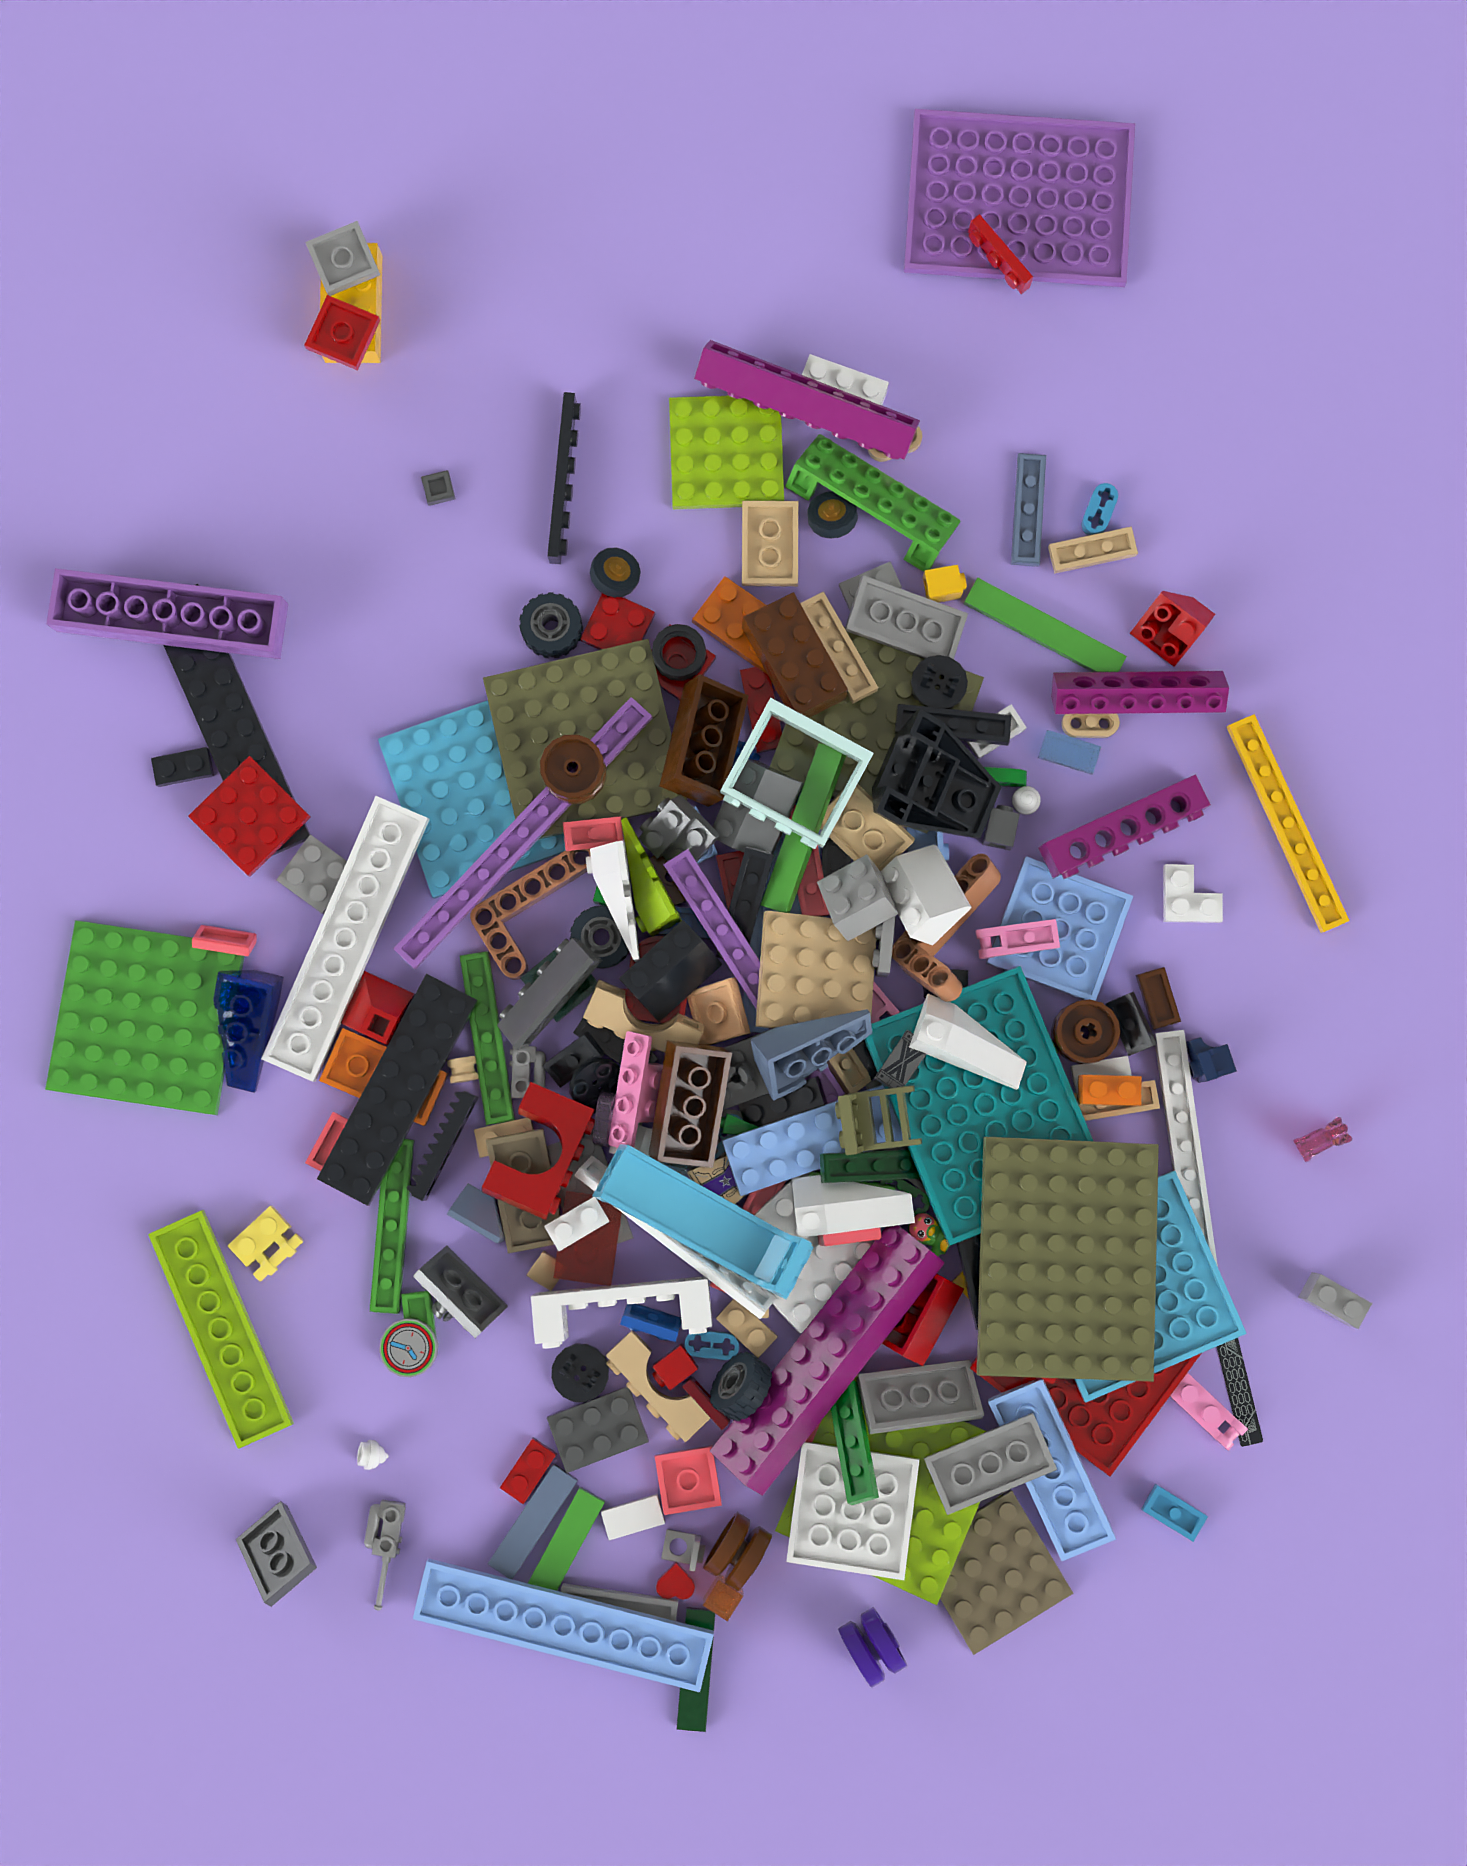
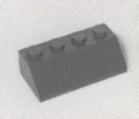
[497,938,603,1050]

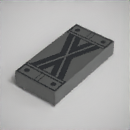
[874,1030,926,1088]

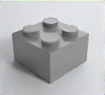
[817,854,899,941]

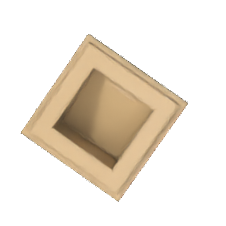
[526,1251,568,1291]

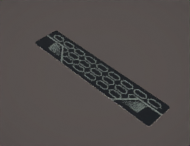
[1217,1338,1263,1447]

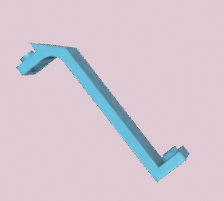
[592,1144,814,1300]

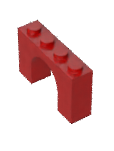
[482,1082,597,1220]

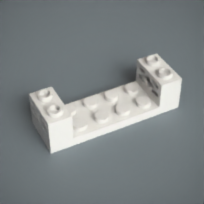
[531,1276,713,1348]

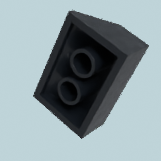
[619,920,723,1023]

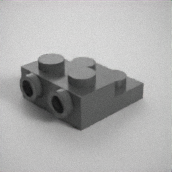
[638,795,720,862]

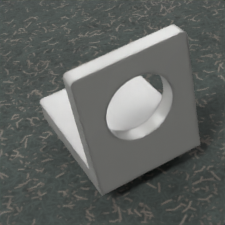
[661,1529,705,1572]

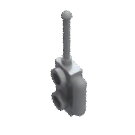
[510,997,546,1098]
[364,1500,406,1610]

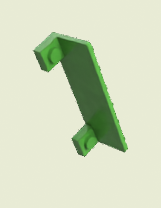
[785,434,961,572]

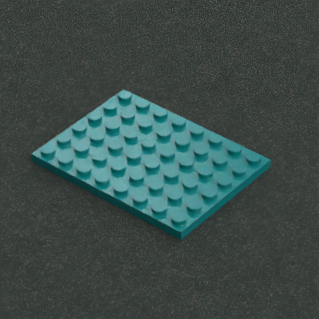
[864,966,1093,1246]

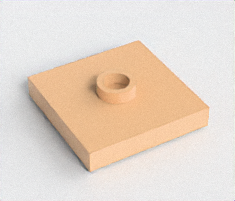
[687,977,751,1046]

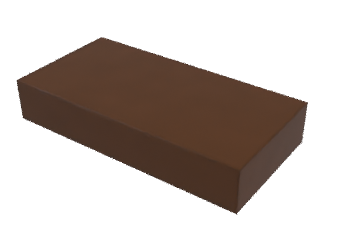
[1135,967,1181,1030]

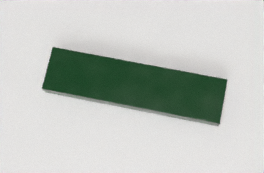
[820,1150,921,1183]
[676,1607,716,1732]

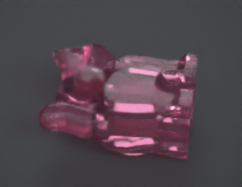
[1293,1117,1353,1163]

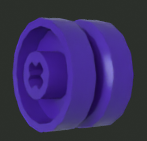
[838,1607,907,1688]

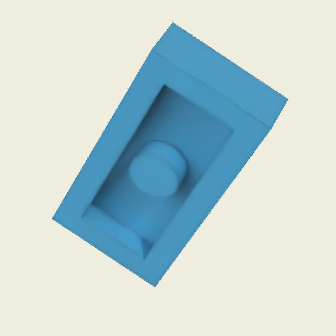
[1141,1484,1208,1542]

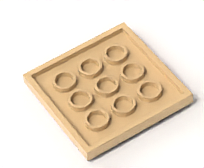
[755,911,876,1029]

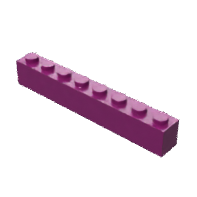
[694,340,920,460]

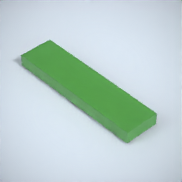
[528,1487,605,1591]

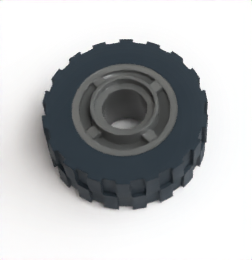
[519,592,583,659]
[570,905,629,969]
[710,1352,772,1421]

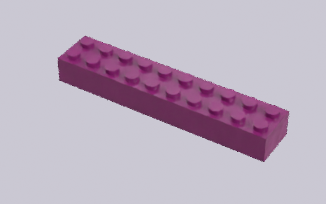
[710,1225,945,1496]

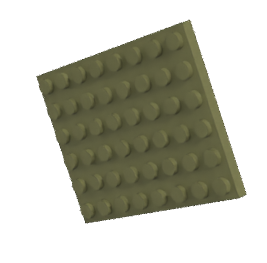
[977,1137,1159,1382]

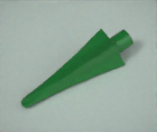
[720,1113,758,1135]

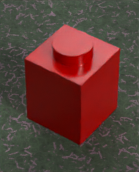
[652,1343,699,1390]

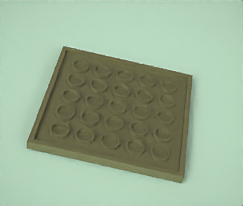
[770,627,984,834]
[483,639,687,840]

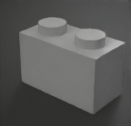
[1298,1272,1372,1329]

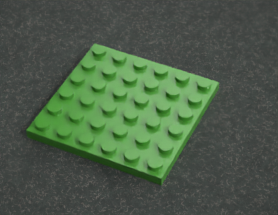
[45,920,244,1115]

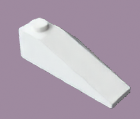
[586,841,640,962]
[909,994,1027,1090]
[792,1175,915,1237]

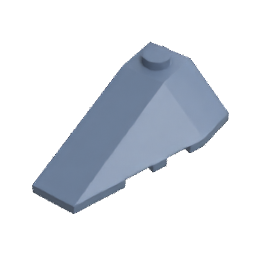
[751,1009,872,1101]

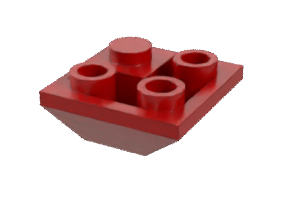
[1130,591,1215,667]
[341,971,415,1045]

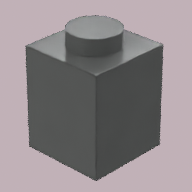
[982,805,1020,851]

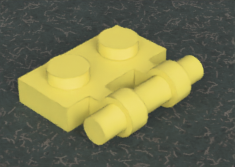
[228,1206,304,1282]

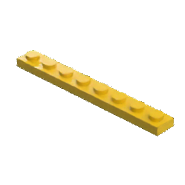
[1226,714,1350,933]

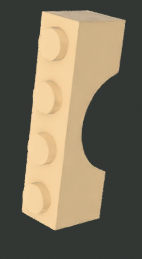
[583,979,704,1053]
[606,1330,711,1442]

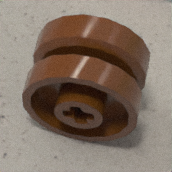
[540,734,607,804]
[1051,999,1120,1064]
[703,1511,772,1591]

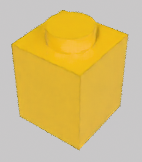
[922,565,967,602]

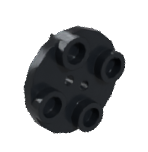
[911,655,968,709]
[569,1058,620,1114]
[551,1343,609,1402]

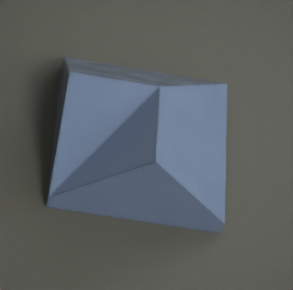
[447,1183,505,1244]

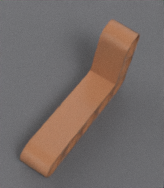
[470,849,591,980]
[892,854,1001,1002]

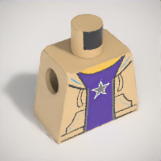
[687,1155,745,1204]

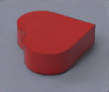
[656,1562,695,1600]

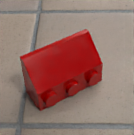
[882,1274,964,1366]

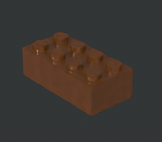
[742,592,848,718]
[659,674,749,807]
[648,1040,732,1168]

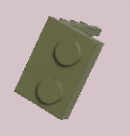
[835,1085,922,1155]

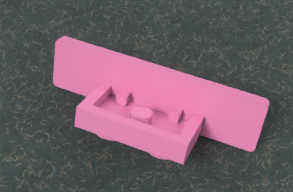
[608,1031,663,1148]

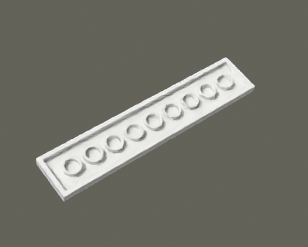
[261,796,430,1082]

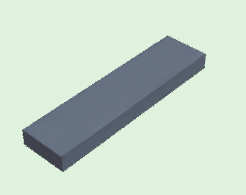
[1011,453,1046,567]
[488,1464,578,1579]

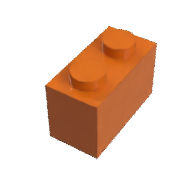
[1078,1075,1142,1106]

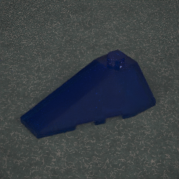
[213,970,284,1093]

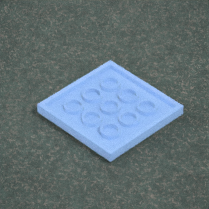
[986,856,1133,1001]

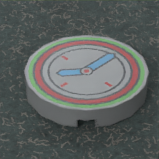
[379,1318,439,1378]

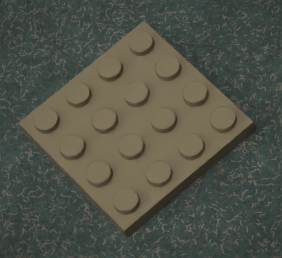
[940,1489,1074,1655]

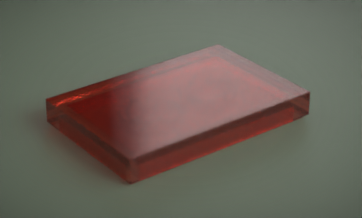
[553,1191,622,1286]

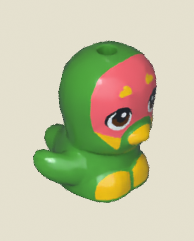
[908,1213,949,1256]

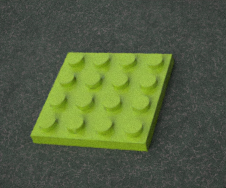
[669,396,784,510]

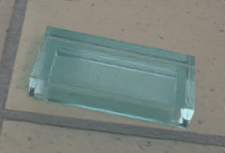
[1038,730,1101,775]

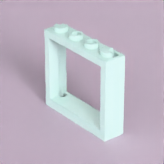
[720,698,874,849]

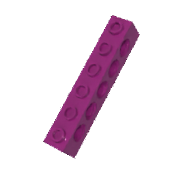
[1051,671,1229,714]
[1038,774,1211,879]

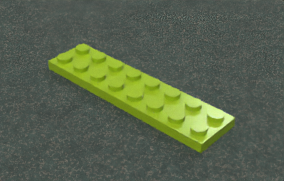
[148,1210,294,1449]

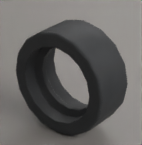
[652,624,706,681]

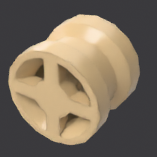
[447,1056,479,1084]

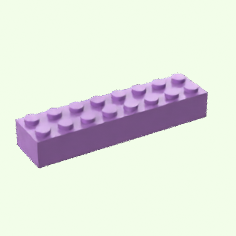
[46,568,288,659]

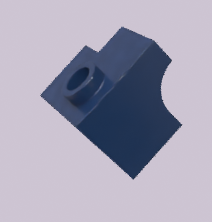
[1186,1037,1237,1083]

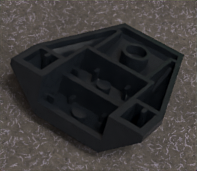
[872,709,1002,839]

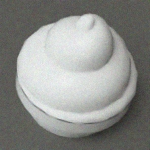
[1012,786,1041,815]
[357,1440,389,1470]

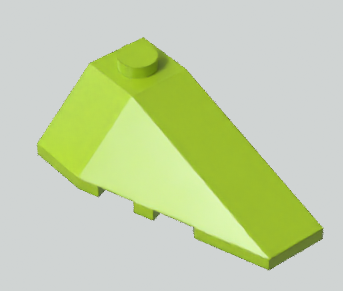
[621,817,682,937]

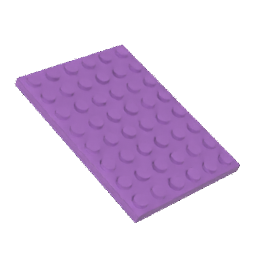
[904,109,1135,287]

